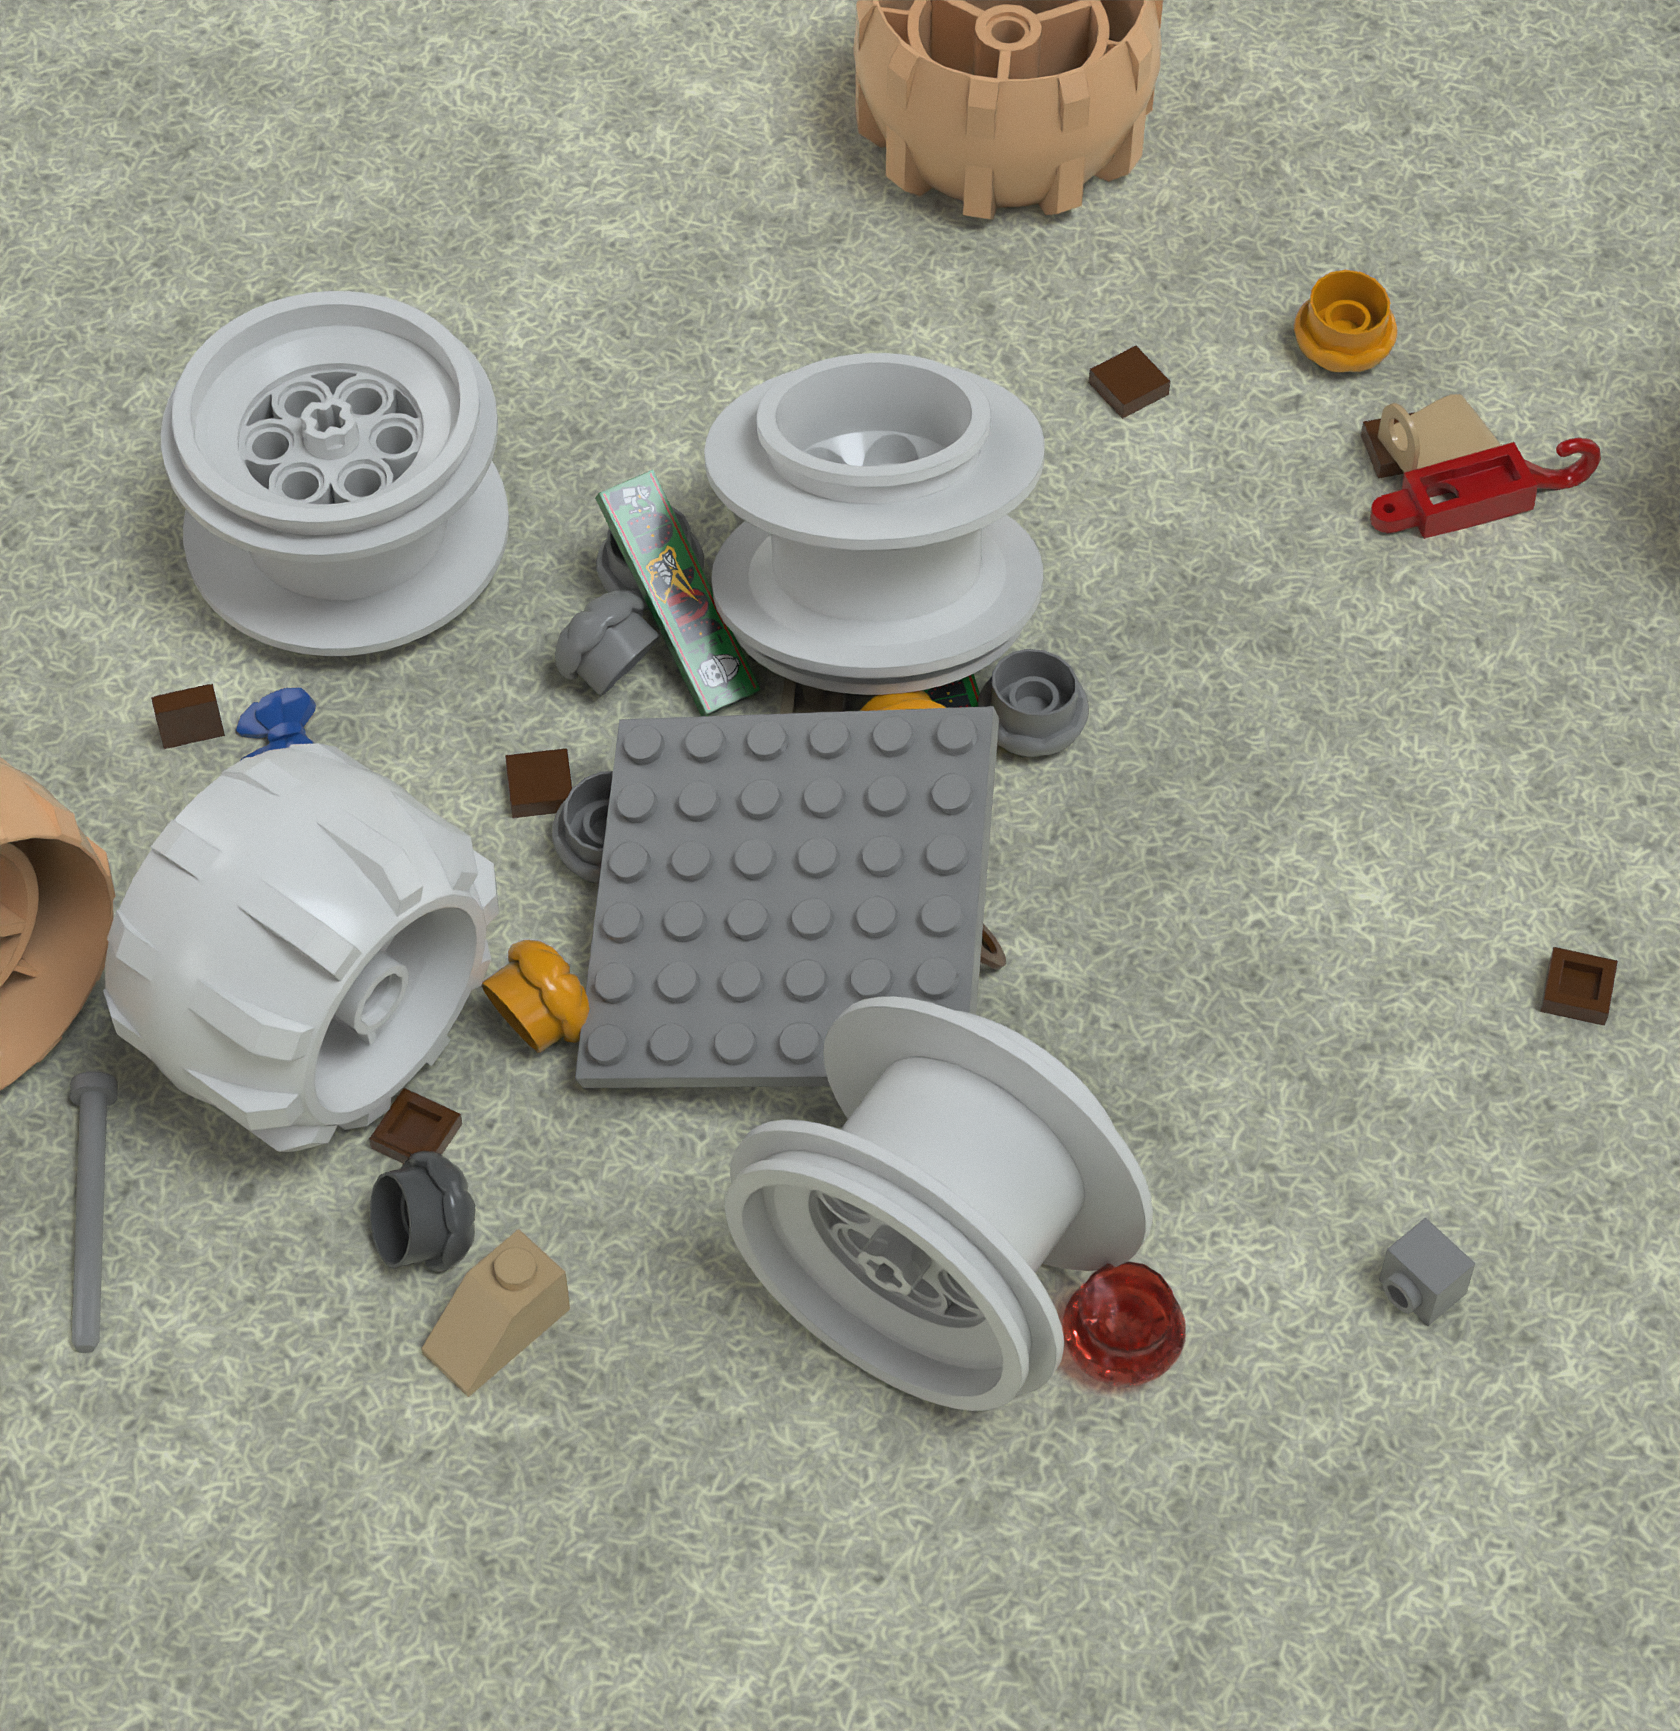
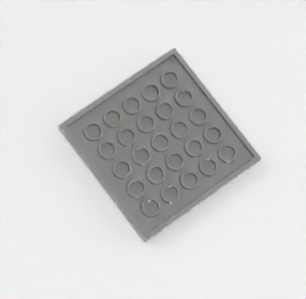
[575,706,999,1088]

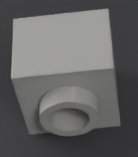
[1379,1217,1476,1326]

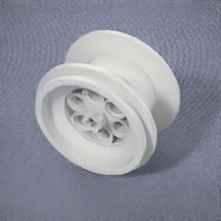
[161,291,509,656]
[704,353,1044,695]
[725,996,1153,1411]

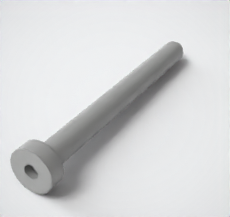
[70,1071,118,1353]

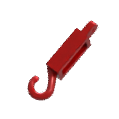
[1370,437,1601,539]

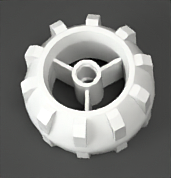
[103,743,499,1152]

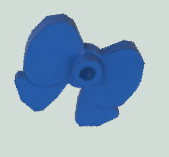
[236,688,316,760]

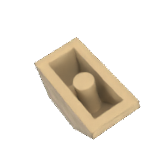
[421,1229,570,1397]

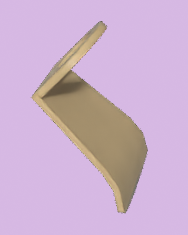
[1378,394,1501,473]

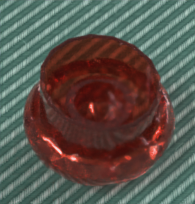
[1062,1261,1186,1388]

